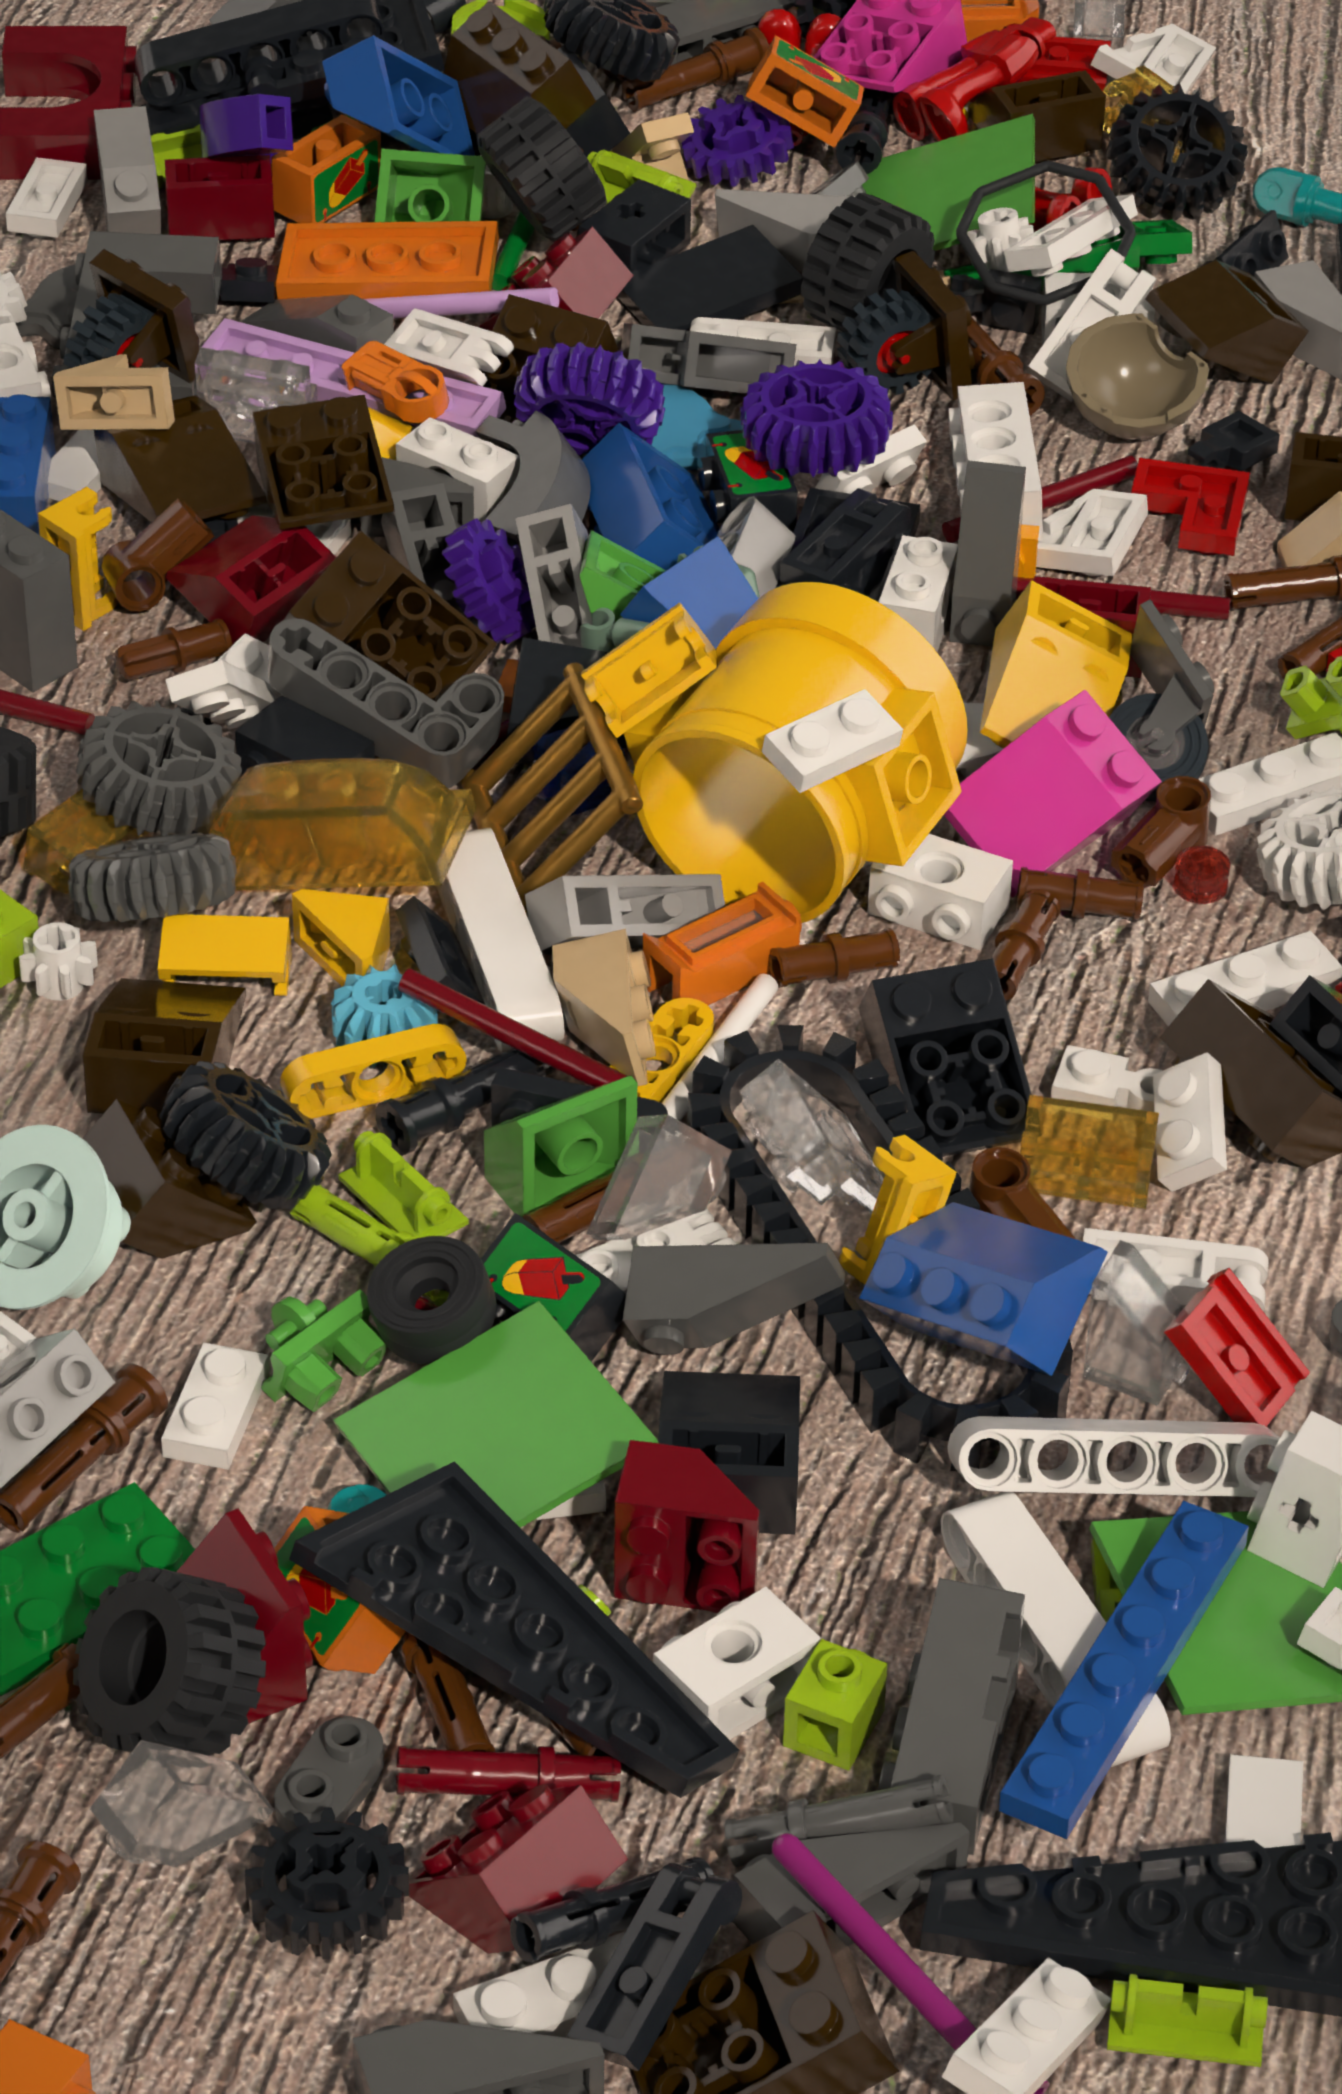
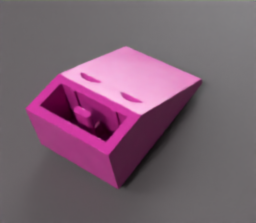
[814,0,967,93]

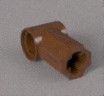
[102,498,215,612]
[1111,776,1211,888]
[969,1147,1076,1239]

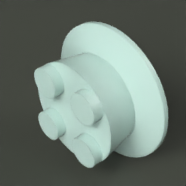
[0,1125,131,1310]

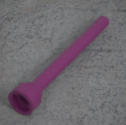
[772,1833,1049,2094]

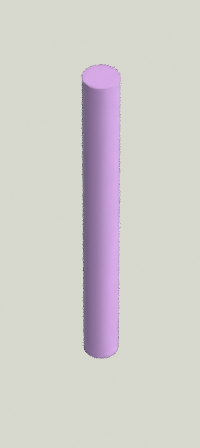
[364,287,560,319]

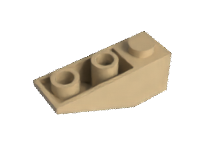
[552,929,656,1086]

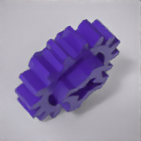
[681,95,794,187]
[442,518,536,644]

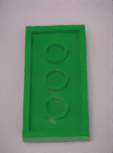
[0,1482,195,1697]

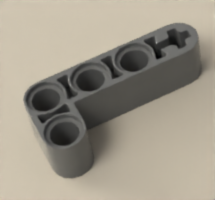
[268,618,504,790]

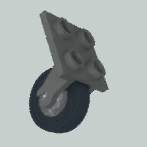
[1109,599,1215,802]

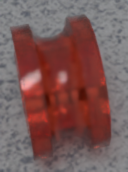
[1173,845,1231,904]

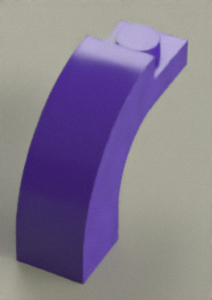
[199,94,293,166]

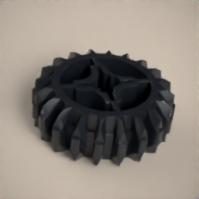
[543,0,680,82]
[1106,82,1248,221]
[159,1061,332,1210]

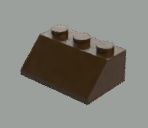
[443,1,597,136]
[1160,979,1342,1169]

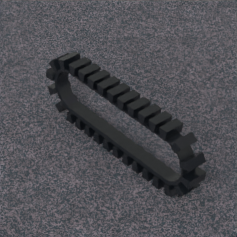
[687,1025,1073,1471]

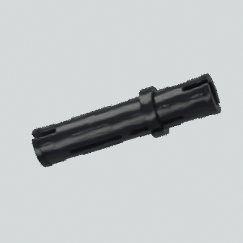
[510,1856,714,1962]

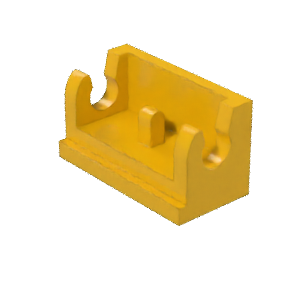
[38,487,118,631]
[581,602,717,738]
[157,914,292,996]
[838,1134,957,1285]

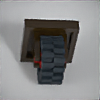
[64,249,205,384]
[837,250,975,401]

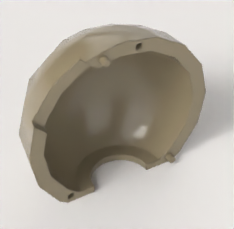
[1066,313,1209,440]

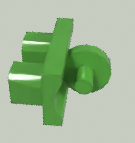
[261,1289,387,1412]

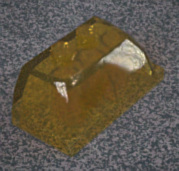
[209,758,477,890]

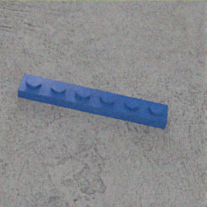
[999,1500,1249,1839]

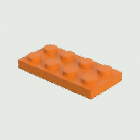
[276,221,499,299]

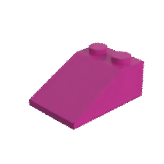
[944,690,1162,898]

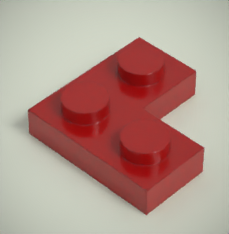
[1131,458,1250,556]

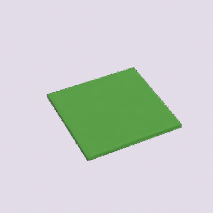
[862,113,1035,251]
[333,1301,658,1528]
[1089,1511,1342,1715]

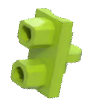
[1280,656,1342,740]

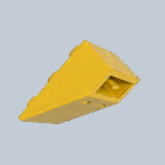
[979,580,1132,749]

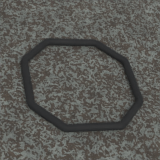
[956,161,1136,305]

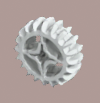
[1256,785,1342,910]

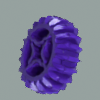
[514,342,665,456]
[741,359,893,478]

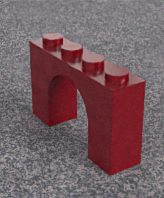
[0,26,138,180]

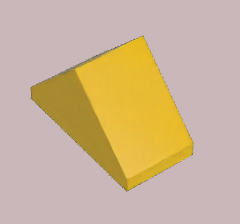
[292,889,390,987]

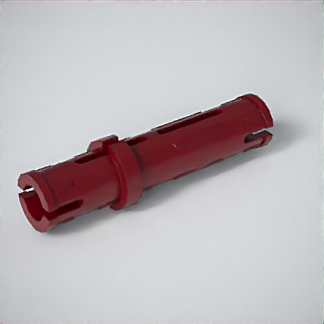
[396,1746,621,1803]

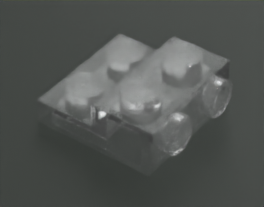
[195,347,318,444]
[739,1059,883,1214]

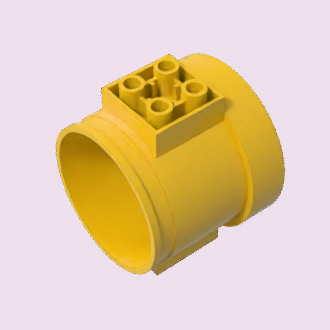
[624,582,968,923]

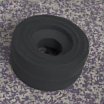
[367,1236,496,1364]

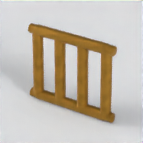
[460,663,643,917]

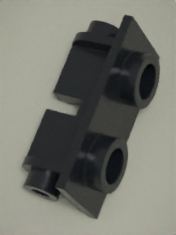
[1201,210,1289,277]

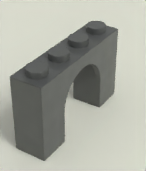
[52,231,222,400]
[0,509,78,692]

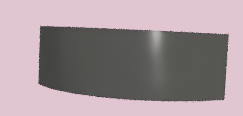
[475,411,591,549]

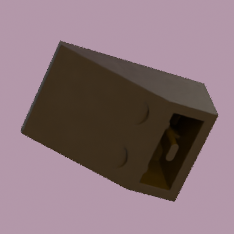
[480,294,619,423]
[252,394,395,529]
[94,395,267,522]
[284,530,497,702]
[82,978,246,1114]
[634,1910,900,2094]

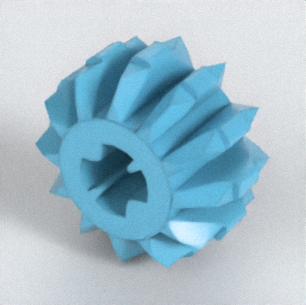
[331,964,438,1068]

